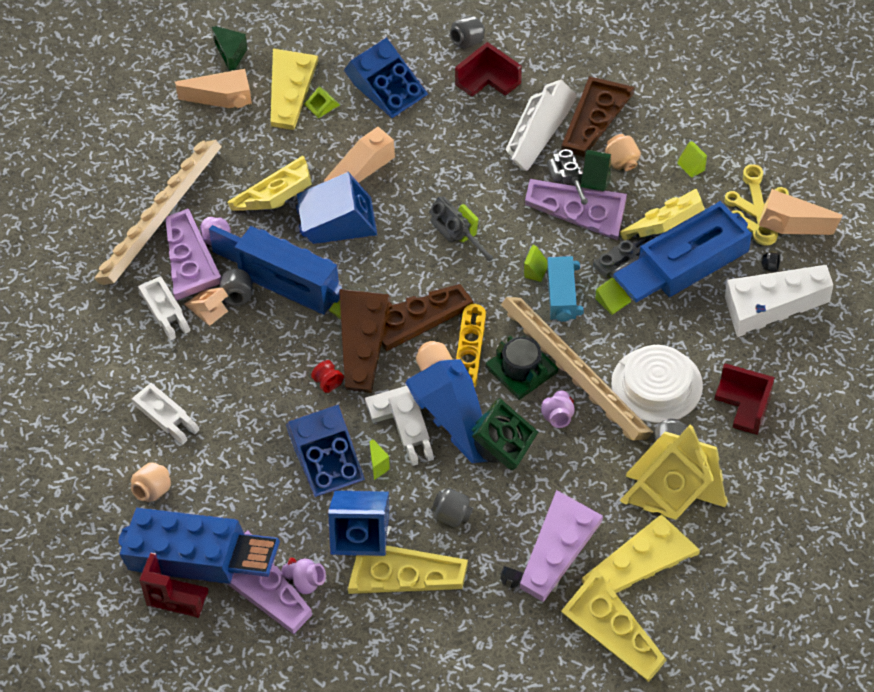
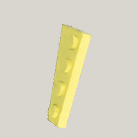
[271,49,318,130]
[561,568,667,682]

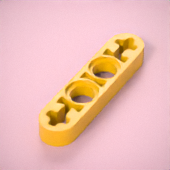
[456,304,486,388]

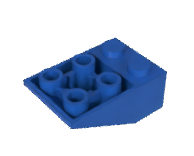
[344,37,428,118]
[286,404,365,497]

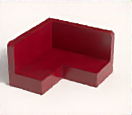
[455,42,522,97]
[714,363,775,435]
[139,552,209,618]

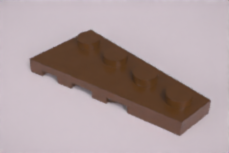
[561,76,635,157]
[381,284,473,352]
[339,289,390,393]

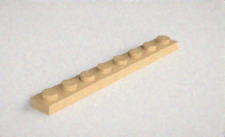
[94,140,222,285]
[501,297,653,441]

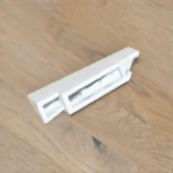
[506,79,577,171]

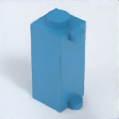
[547,256,584,322]

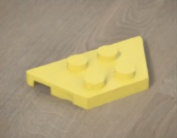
[227,156,312,211]
[620,189,705,240]
[620,425,714,520]
[626,432,728,507]

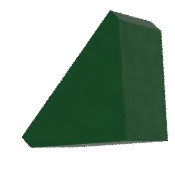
[211,26,248,72]
[581,150,611,192]

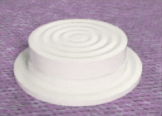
[611,345,703,423]

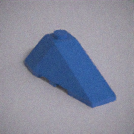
[405,359,488,463]

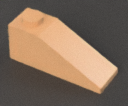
[175,69,252,108]
[324,127,395,183]
[759,189,842,235]

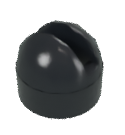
[761,251,781,272]
[500,566,524,588]

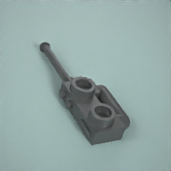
[547,150,588,205]
[429,196,493,261]
[593,234,655,279]

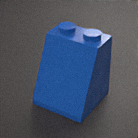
[296,171,378,244]
[328,491,389,556]

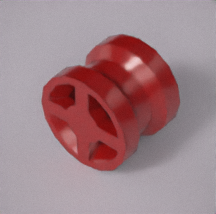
[311,360,344,393]

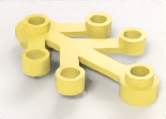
[725,164,789,246]

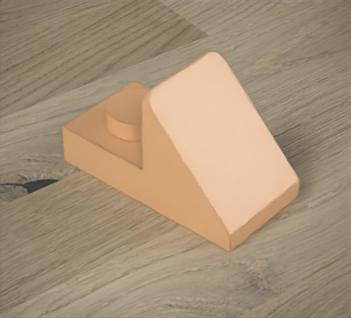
[185,288,228,326]

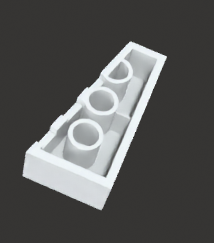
[725,265,833,337]

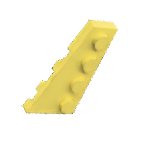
[582,514,700,593]
[348,546,468,594]

